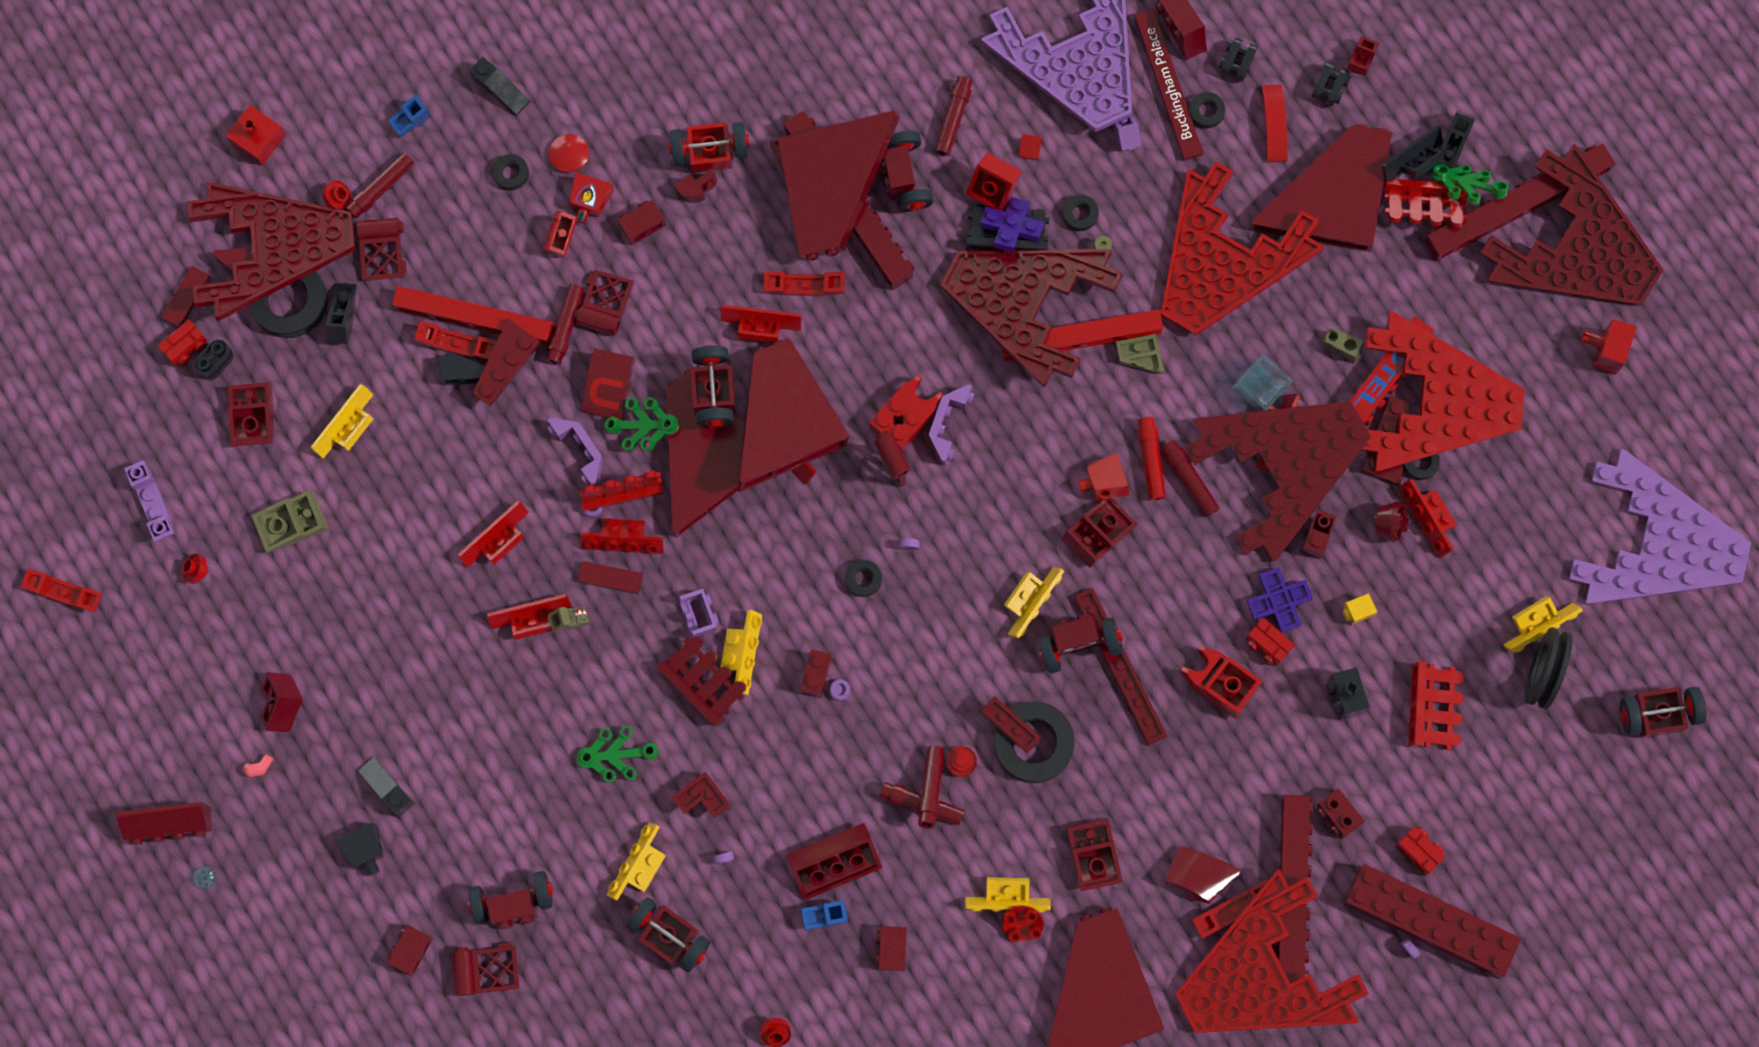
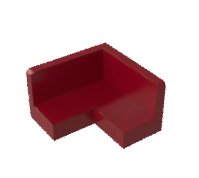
[260,672,303,732]
[672,771,732,819]

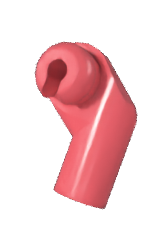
[243,754,274,777]

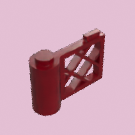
[357,218,407,281]
[574,270,634,336]
[874,431,912,487]
[451,942,520,996]

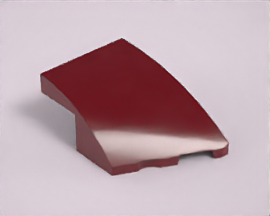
[1165,846,1241,903]

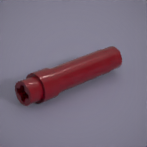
[934,76,973,156]
[345,152,415,219]
[545,284,585,365]
[1161,440,1220,517]
[917,745,944,829]
[879,782,965,826]

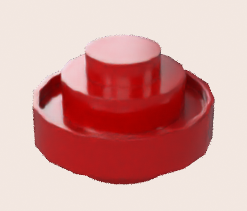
[322,180,351,210]
[182,553,208,584]
[947,746,977,777]
[760,1018,791,1047]

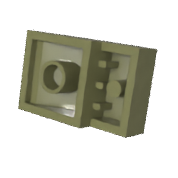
[252,490,329,553]

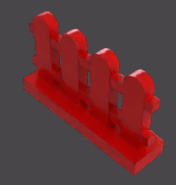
[1383,179,1467,228]
[579,471,664,512]
[1408,661,1464,750]

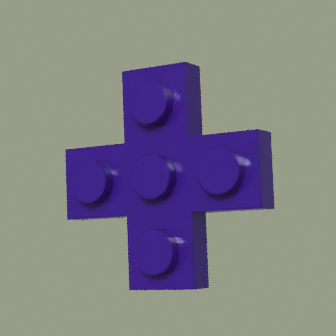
[980,197,1044,252]
[1247,567,1313,633]

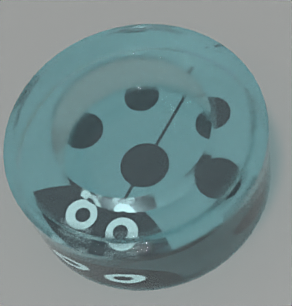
[193,867,216,889]

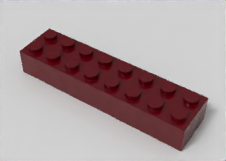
[1343,864,1522,979]

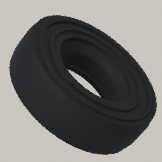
[1189,92,1225,129]
[492,154,529,190]
[1062,194,1099,231]
[1403,454,1440,480]
[845,560,882,597]

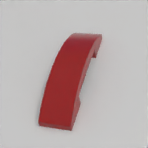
[1261,84,1288,163]
[763,272,845,296]
[414,321,497,361]
[20,568,103,613]
[1192,879,1268,939]

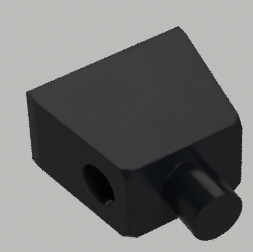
[335,822,384,877]

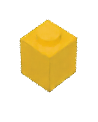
[1342,593,1377,625]

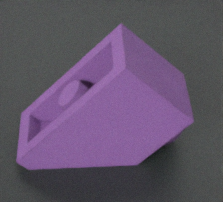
[1112,115,1141,151]

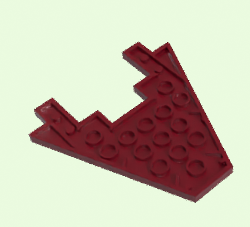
[1480,144,1664,305]
[188,182,356,321]
[940,249,1123,387]
[1185,401,1371,562]

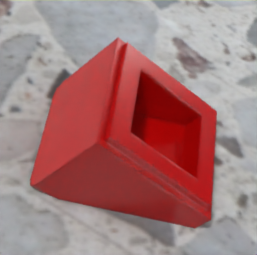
[1018,134,1042,161]

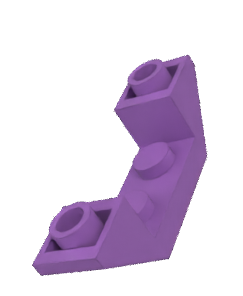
[929,384,975,466]
[547,417,604,487]
[124,460,174,542]

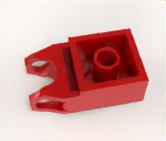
[869,374,944,452]
[1180,645,1262,720]

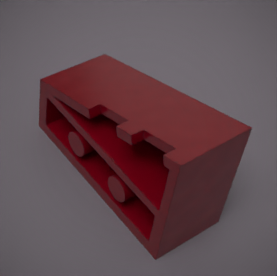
[1155,0,1207,61]

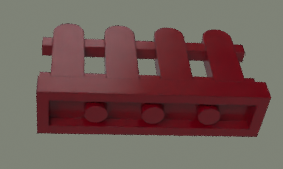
[657,636,746,727]

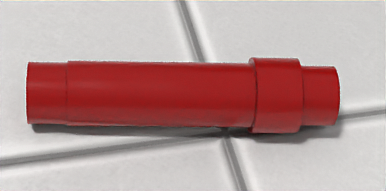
[1137,417,1166,501]

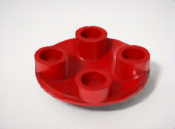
[549,134,589,174]
[1001,905,1044,942]

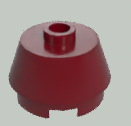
[1374,502,1409,543]

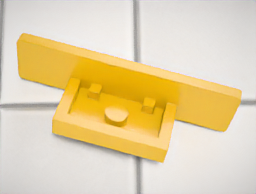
[311,384,374,458]
[1004,567,1064,638]
[1504,596,1583,653]
[720,610,762,695]
[607,822,666,901]
[965,877,1051,912]

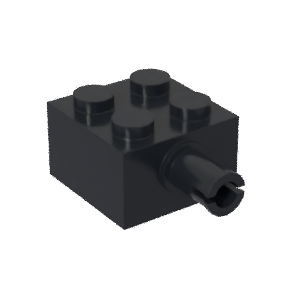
[1326,667,1370,720]

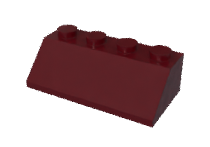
[116,802,212,845]
[786,823,882,901]

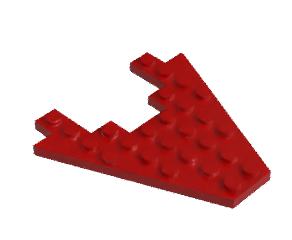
[1161,162,1324,336]
[1361,311,1525,472]
[1175,869,1369,1033]

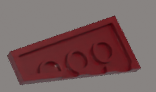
[473,318,541,407]
[1361,396,1410,486]

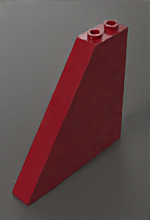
[778,110,900,261]
[1250,124,1392,252]
[737,338,850,492]
[666,365,744,537]
[1048,906,1165,1047]

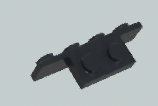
[1382,126,1444,182]

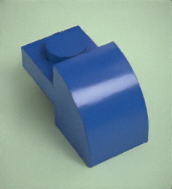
[388,94,430,137]
[800,900,848,931]

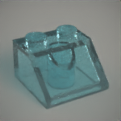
[1232,354,1293,411]

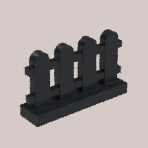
[966,205,1049,251]

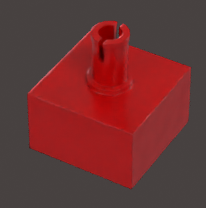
[225,105,287,165]
[966,152,1022,211]
[1580,319,1637,375]

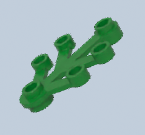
[1430,164,1509,204]
[605,398,679,451]
[577,726,659,783]

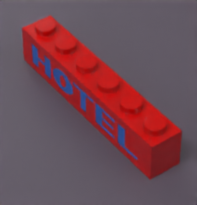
[1350,316,1435,426]

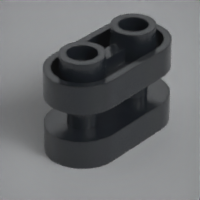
[1218,37,1258,82]
[1311,61,1351,106]
[194,339,234,381]

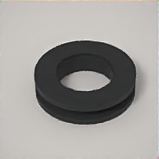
[248,271,328,338]
[1525,627,1573,709]
[994,701,1074,783]

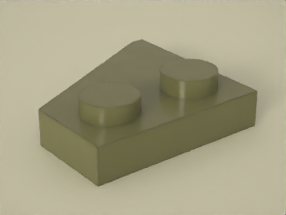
[1115,334,1164,374]

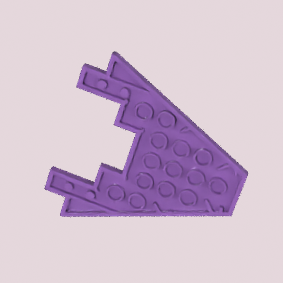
[981,0,1132,132]
[1568,449,1751,605]

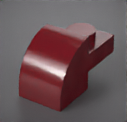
[1347,36,1379,76]
[674,169,718,203]

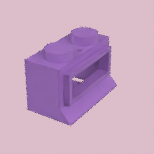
[679,589,719,638]

